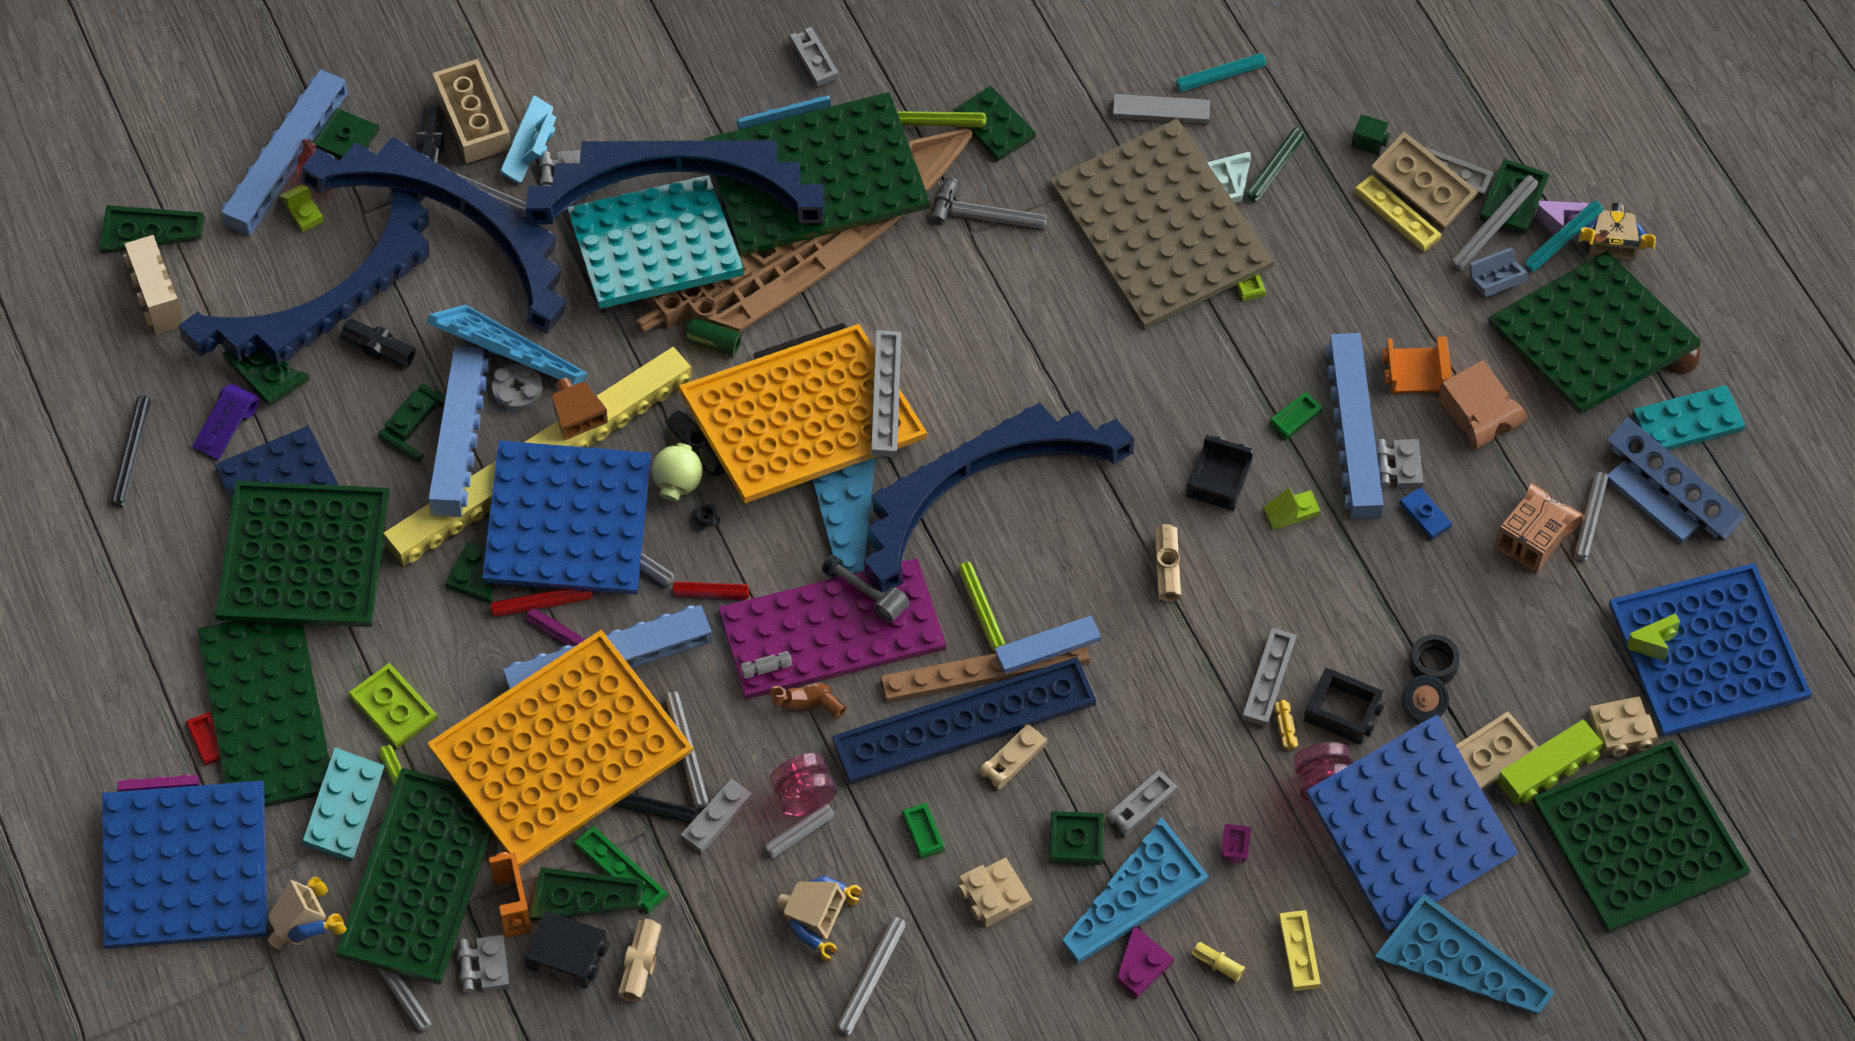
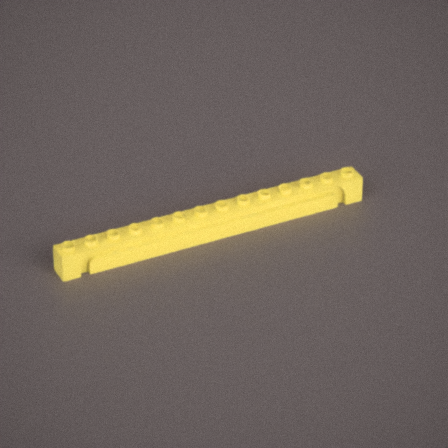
[384,347,692,567]

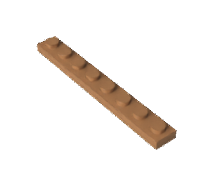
[881,646,1090,703]

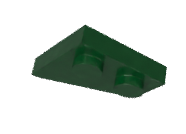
[446,542,493,604]

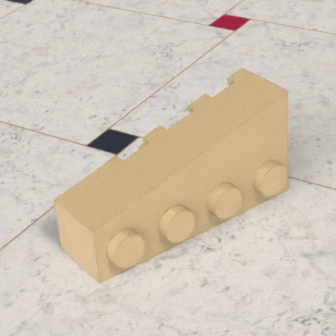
[123,235,183,334]

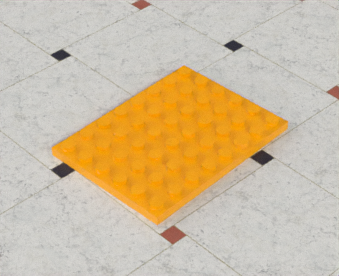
[679,324,927,503]
[427,630,693,868]

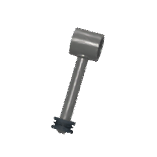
[822,555,910,623]

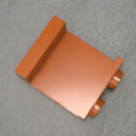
[1381,337,1452,394]
[489,852,532,938]

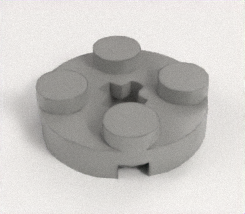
[492,364,543,412]

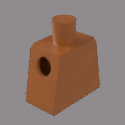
[552,378,608,441]

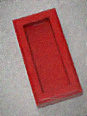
[185,712,221,766]

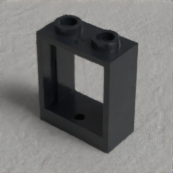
[1303,667,1385,745]

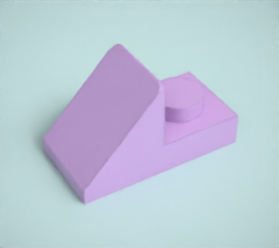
[1535,201,1588,235]

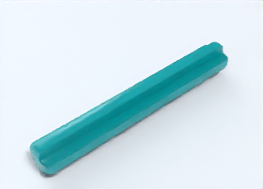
[1176,53,1266,92]
[1524,200,1603,272]

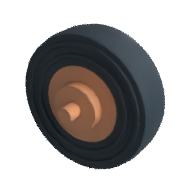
[1401,675,1449,722]

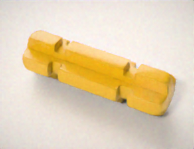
[1274,700,1298,750]

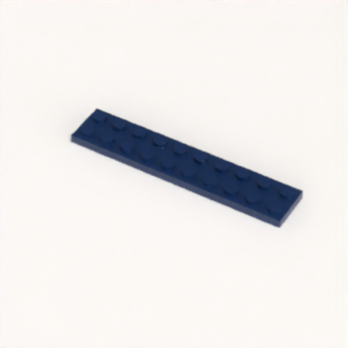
[832,657,1096,785]

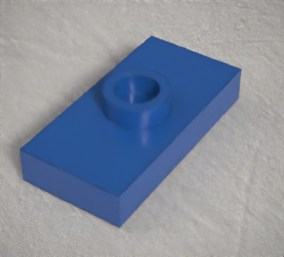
[1400,487,1452,540]

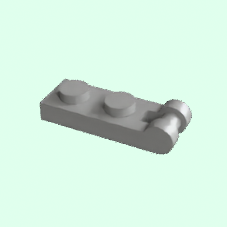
[788,27,839,87]
[1106,770,1178,837]

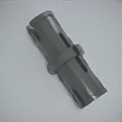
[930,177,959,225]

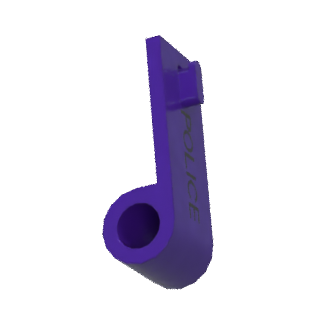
[192,384,259,460]

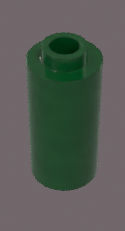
[684,318,742,356]

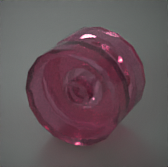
[1293,742,1353,801]
[770,753,837,817]

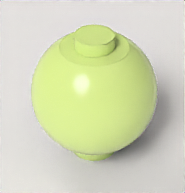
[652,443,703,502]

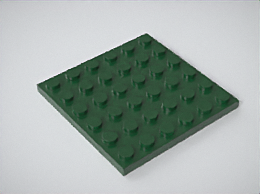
[1488,251,1701,415]
[216,481,390,627]
[1532,740,1751,934]

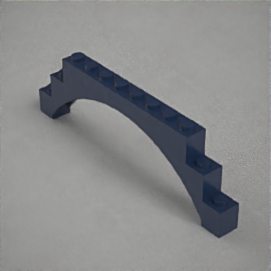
[300,137,567,334]
[526,140,825,224]
[179,188,430,366]
[864,402,1134,593]

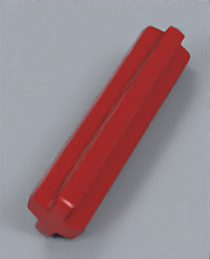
[673,581,749,600]

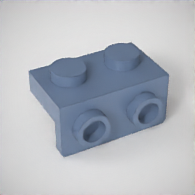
[1469,248,1529,297]

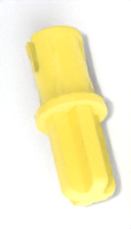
[1192,942,1245,982]

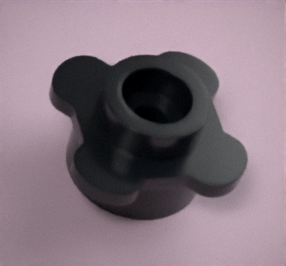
[692,504,721,531]

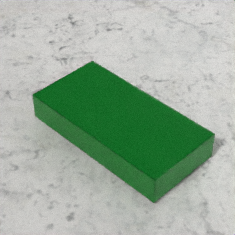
[1269,392,1323,440]
[902,802,945,860]

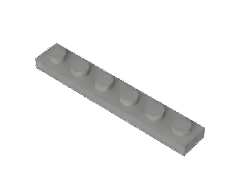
[871,330,901,457]

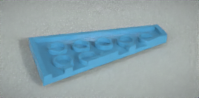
[426,304,588,385]
[812,457,875,577]
[1062,817,1209,964]
[1374,894,1555,1015]

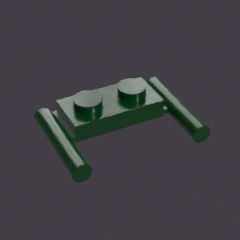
[378,383,446,463]

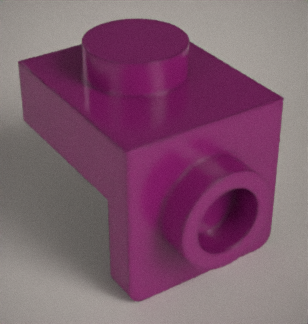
[1221,824,1251,863]

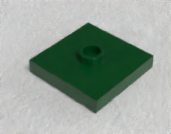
[312,108,379,159]
[1049,811,1104,865]

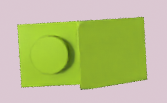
[279,185,324,232]
[1263,488,1321,530]
[1626,614,1680,660]

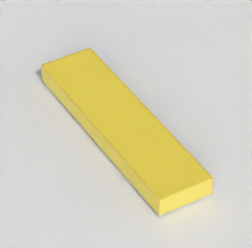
[1354,175,1442,253]

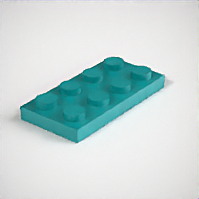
[1632,385,1746,451]
[301,748,385,862]

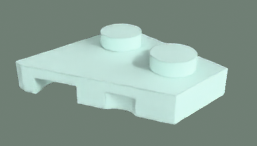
[1207,152,1251,203]

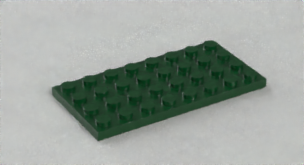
[197,621,330,807]
[336,768,492,985]

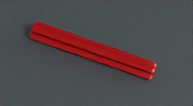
[491,589,593,617]

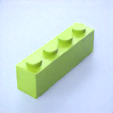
[1497,719,1603,806]

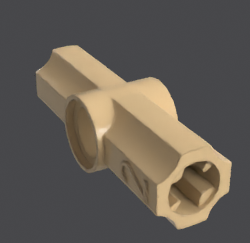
[1155,524,1181,602]
[618,919,662,1003]

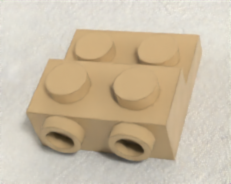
[1589,696,1657,757]
[957,858,1032,928]

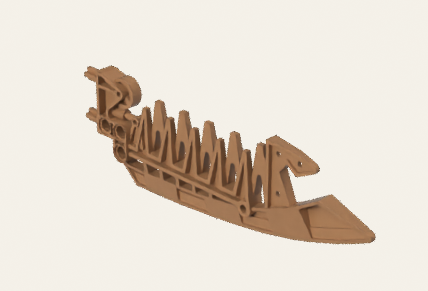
[636,128,972,333]

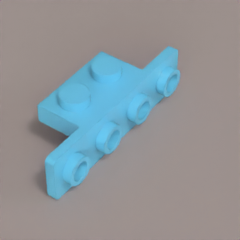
[499,96,557,184]

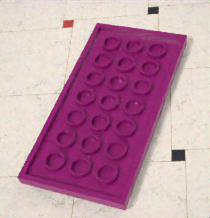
[719,558,946,700]

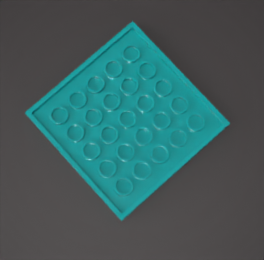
[567,175,744,309]

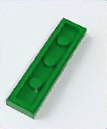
[574,825,668,914]

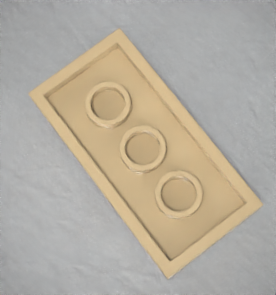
[1372,131,1478,229]

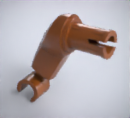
[768,683,847,719]

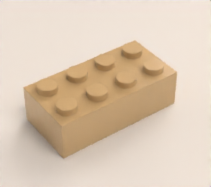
[432,59,511,164]

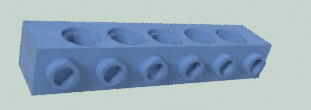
[1607,416,1746,540]

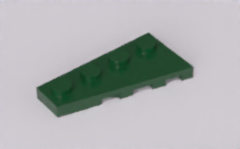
[99,205,205,254]
[529,867,646,921]

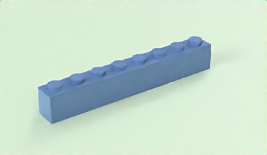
[221,69,348,237]
[1325,333,1384,519]
[429,346,490,517]
[503,605,712,690]

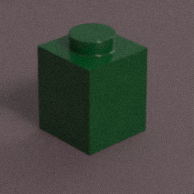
[1351,114,1391,155]

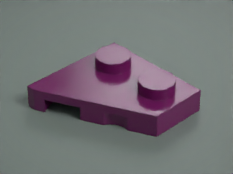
[1117,926,1174,999]

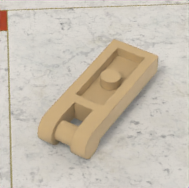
[978,725,1047,790]

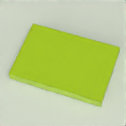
[348,663,438,750]

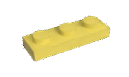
[1279,910,1321,991]

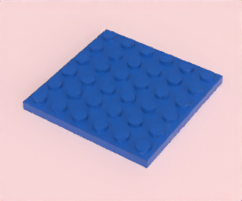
[482,440,651,595]
[1608,563,1812,737]
[1304,714,1518,932]
[102,781,268,949]

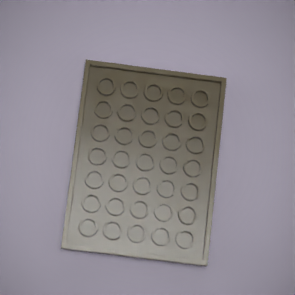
[1050,119,1274,329]

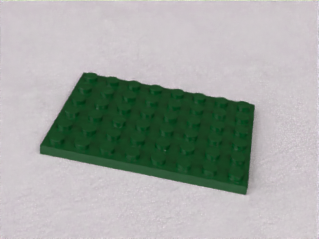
[703,92,931,256]

